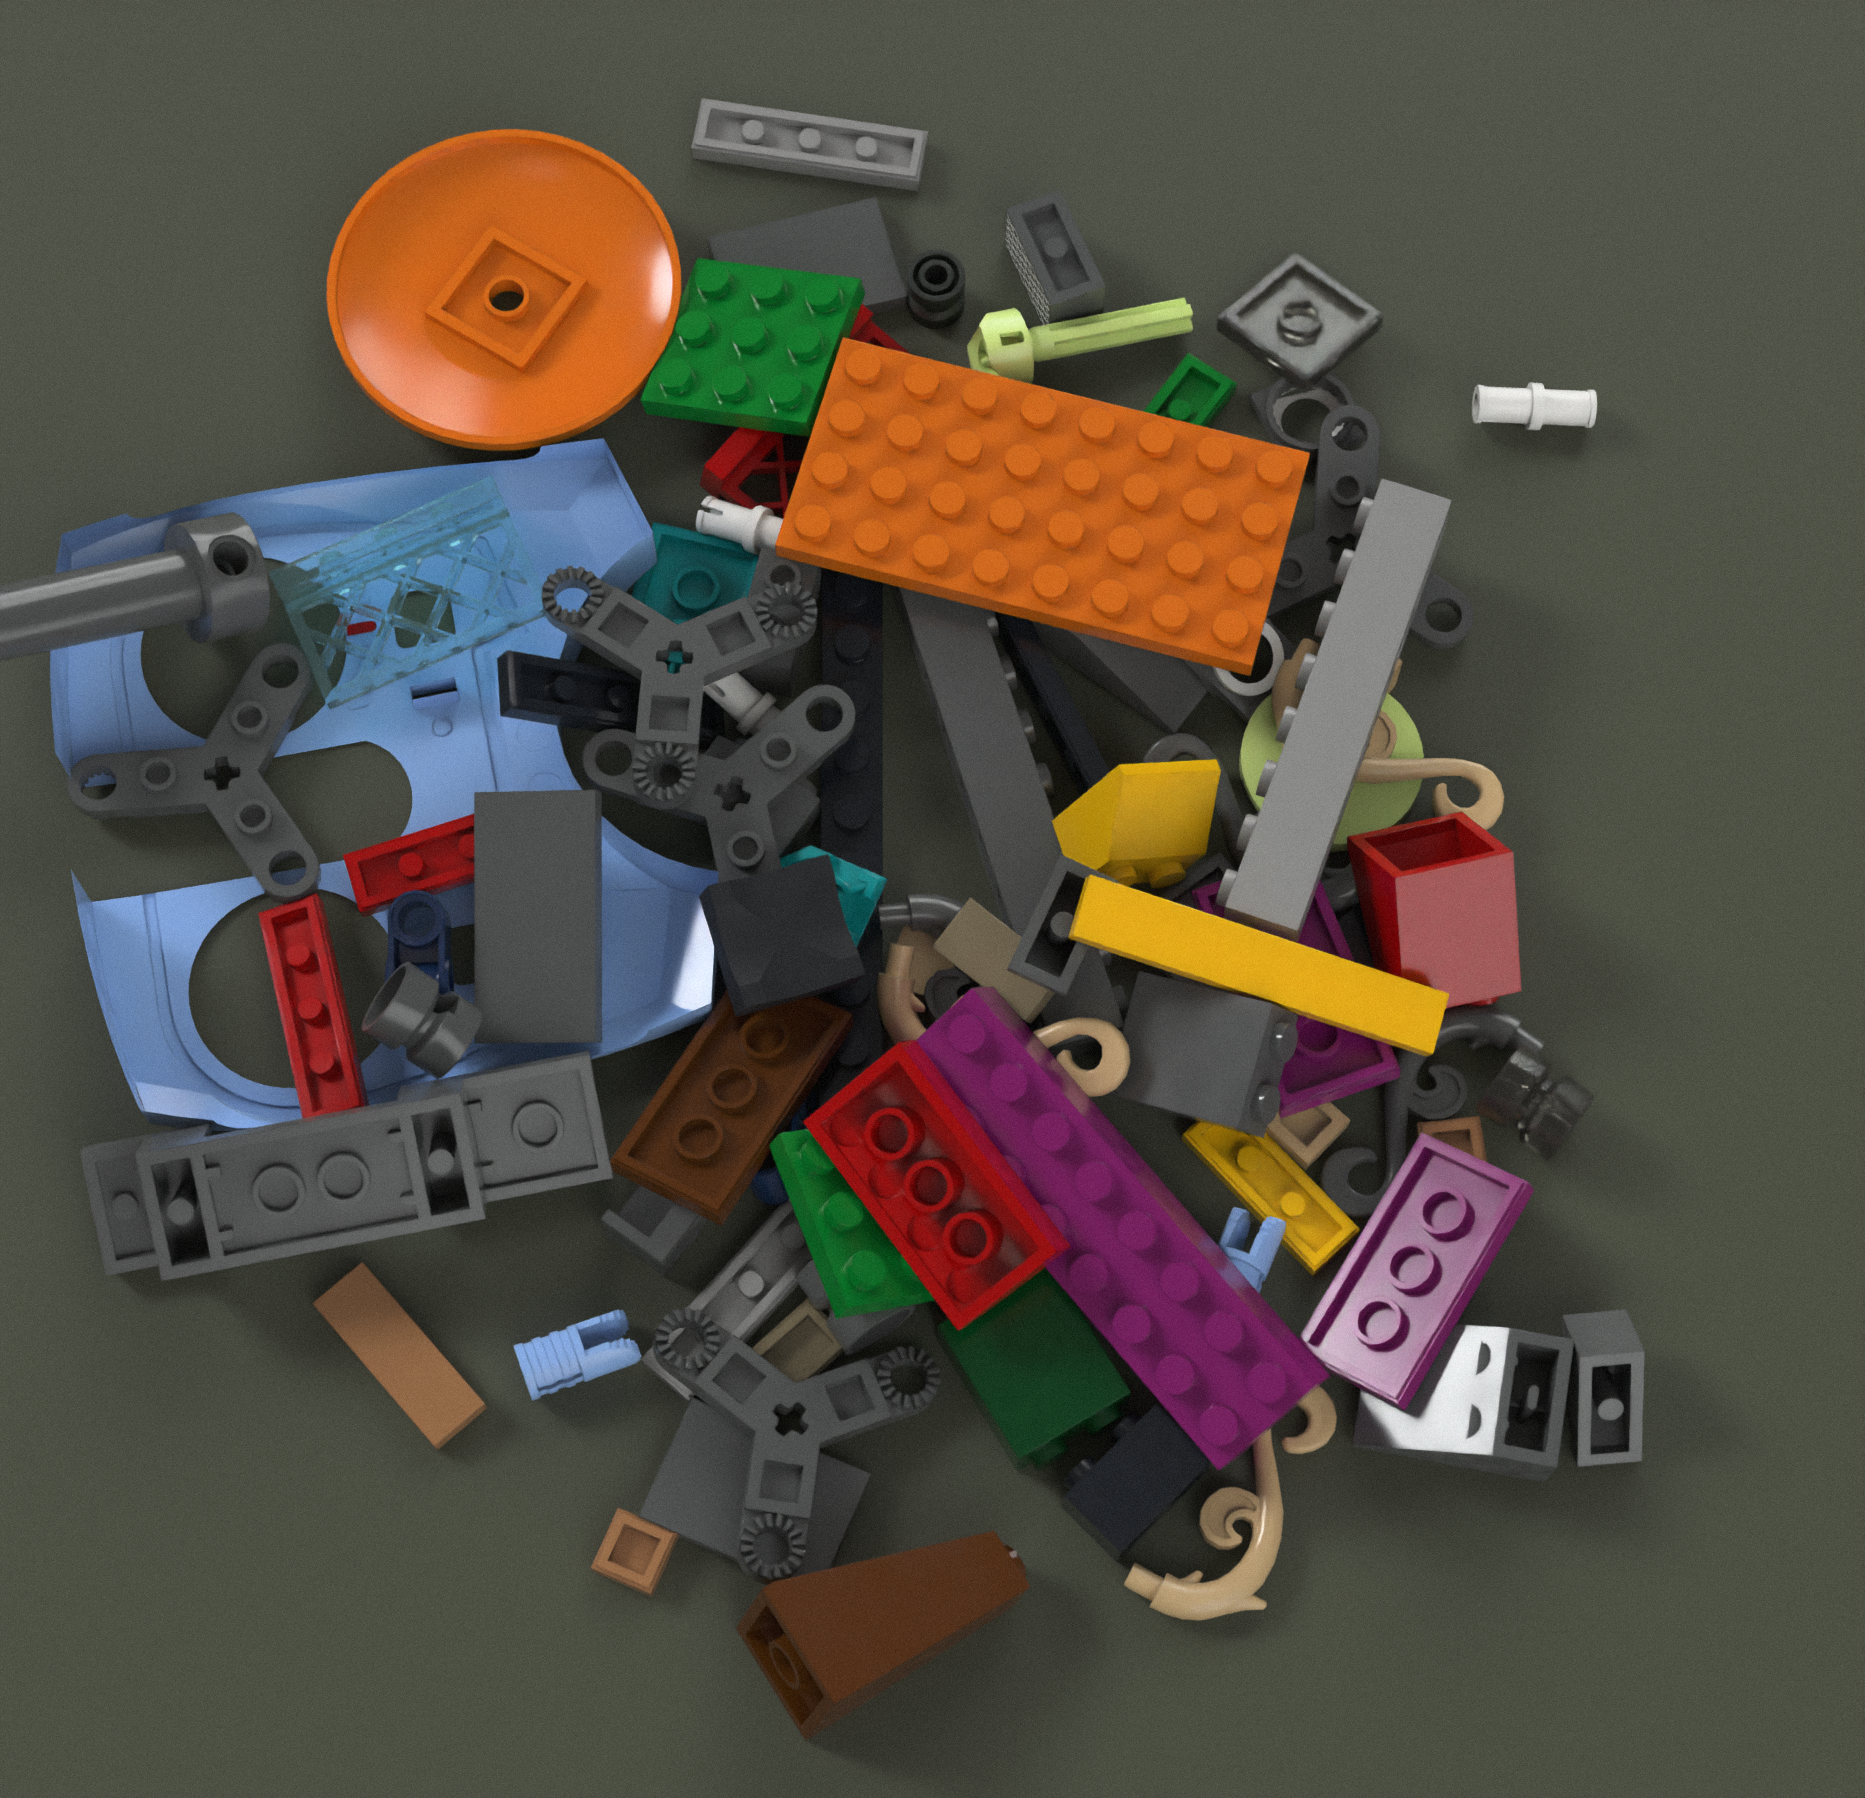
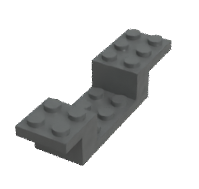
[80,1051,613,1281]

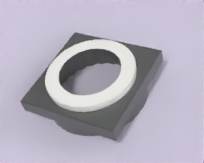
[1249,362,1366,464]
[1183,617,1297,722]

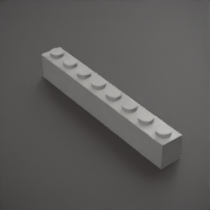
[1215,478,1452,943]

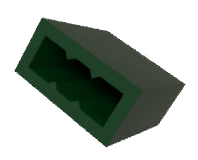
[937,1268,1131,1471]

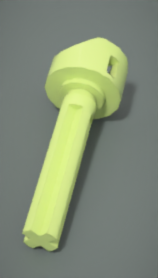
[967,298,1193,384]

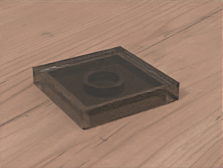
[1216,252,1384,394]

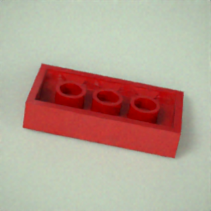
[803,1040,1071,1331]

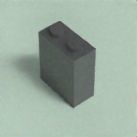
[1108,971,1298,1138]

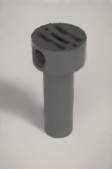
[0,512,270,662]

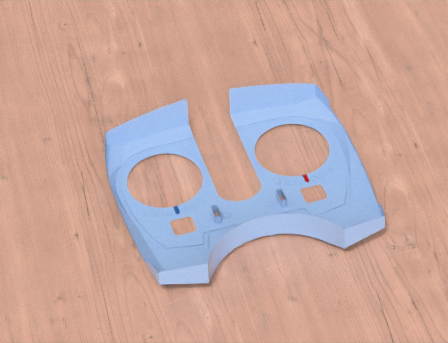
[50,438,720,1131]

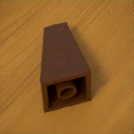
[736,1531,1031,1741]

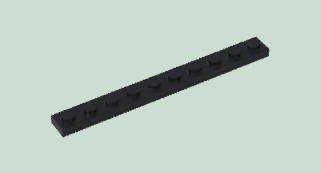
[819,568,883,1108]

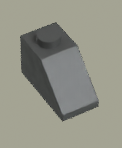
[1007,854,1119,997]
[1562,1310,1645,1467]

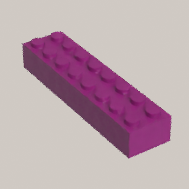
[916,986,1330,1470]

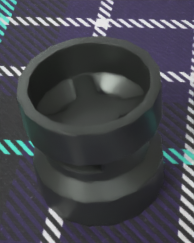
[907,249,965,329]

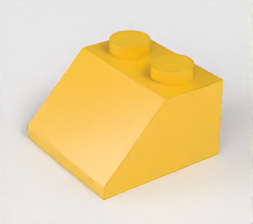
[1052,759,1221,888]

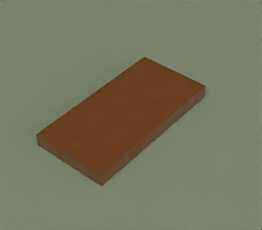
[610,989,854,1226]

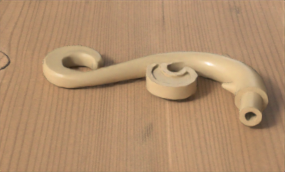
[1272,638,1505,831]
[877,943,1131,1097]
[1123,1386,1337,1621]

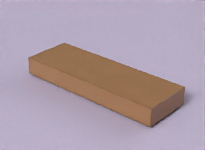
[312,1262,487,1450]

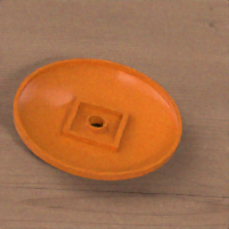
[326,129,682,451]

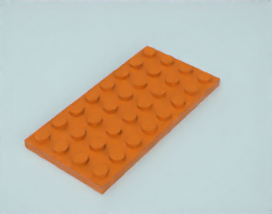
[775,337,1310,676]

